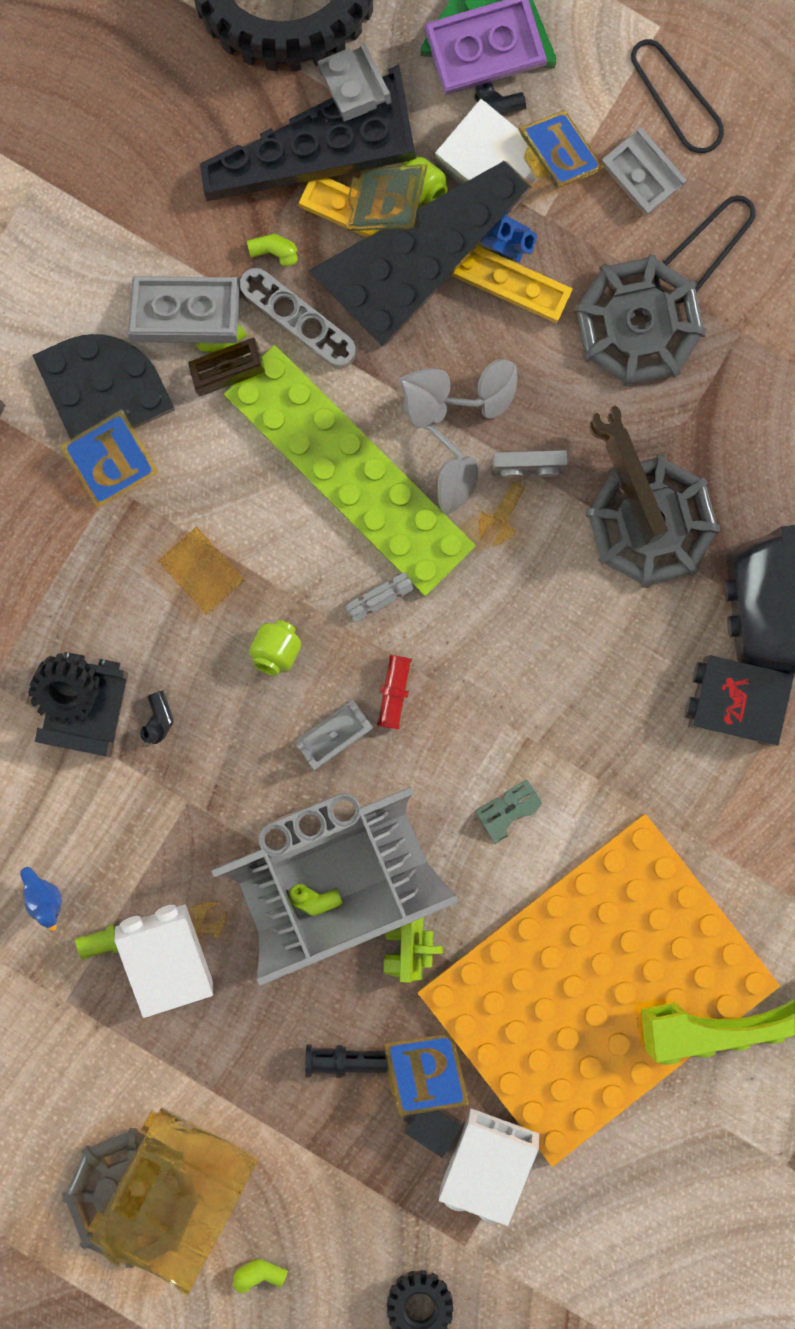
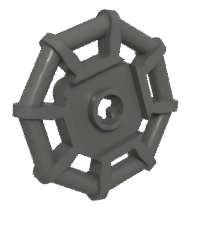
[573,254,707,387]
[586,454,721,588]
[63,1128,201,1268]

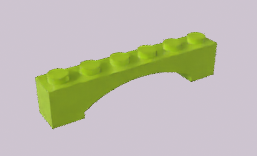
[641,998,795,1065]

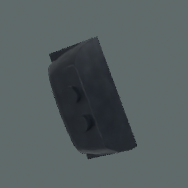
[724,525,795,676]

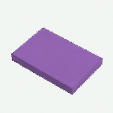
[424,0,547,95]

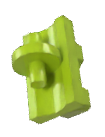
[384,917,443,983]

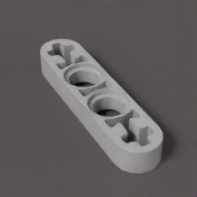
[240,268,356,369]

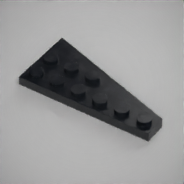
[200,64,416,201]
[308,161,532,346]

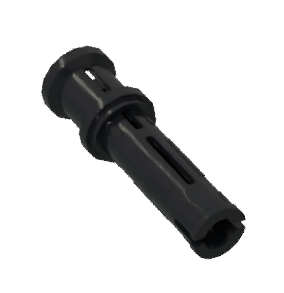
[305,1044,415,1078]

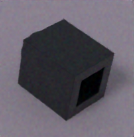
[403,1097,462,1158]

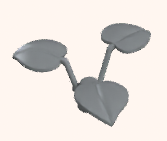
[399,359,518,515]

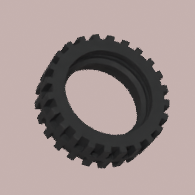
[194,0,373,71]

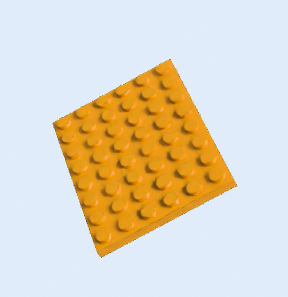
[417,814,780,1167]

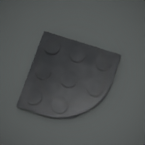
[32,334,175,443]

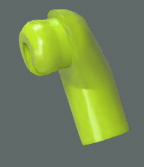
[289,884,344,916]
[232,1259,288,1293]

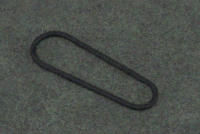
[631,39,724,153]
[654,195,756,303]

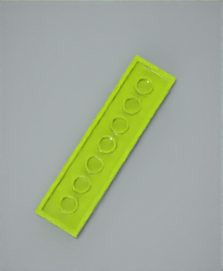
[224,344,476,597]

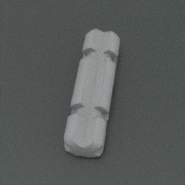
[346,572,414,622]

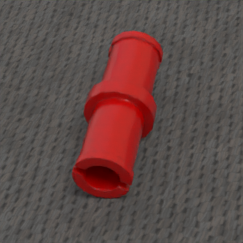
[377,654,412,729]

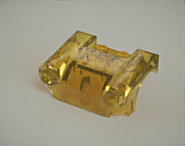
[87,1107,260,1296]

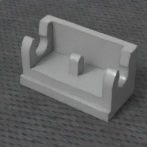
[294,700,374,771]

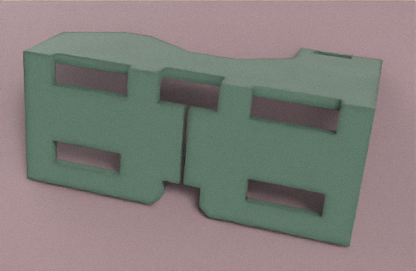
[475,779,542,844]

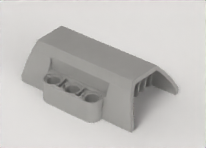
[211,787,458,986]

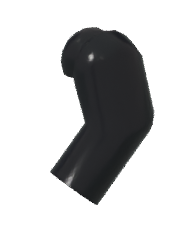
[475,82,527,116]
[140,690,174,744]

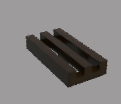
[188,337,266,397]

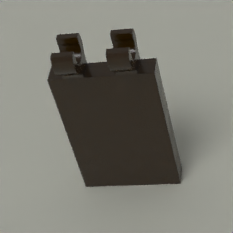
[589,406,668,545]

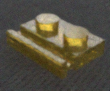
[158,526,245,615]

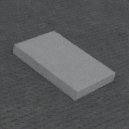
[128,276,240,343]

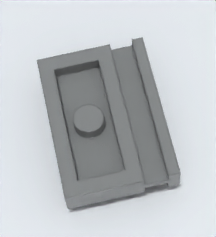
[317,42,392,122]
[600,127,687,217]
[491,450,567,478]

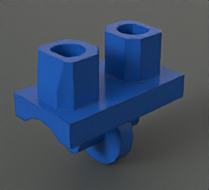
[479,216,537,262]

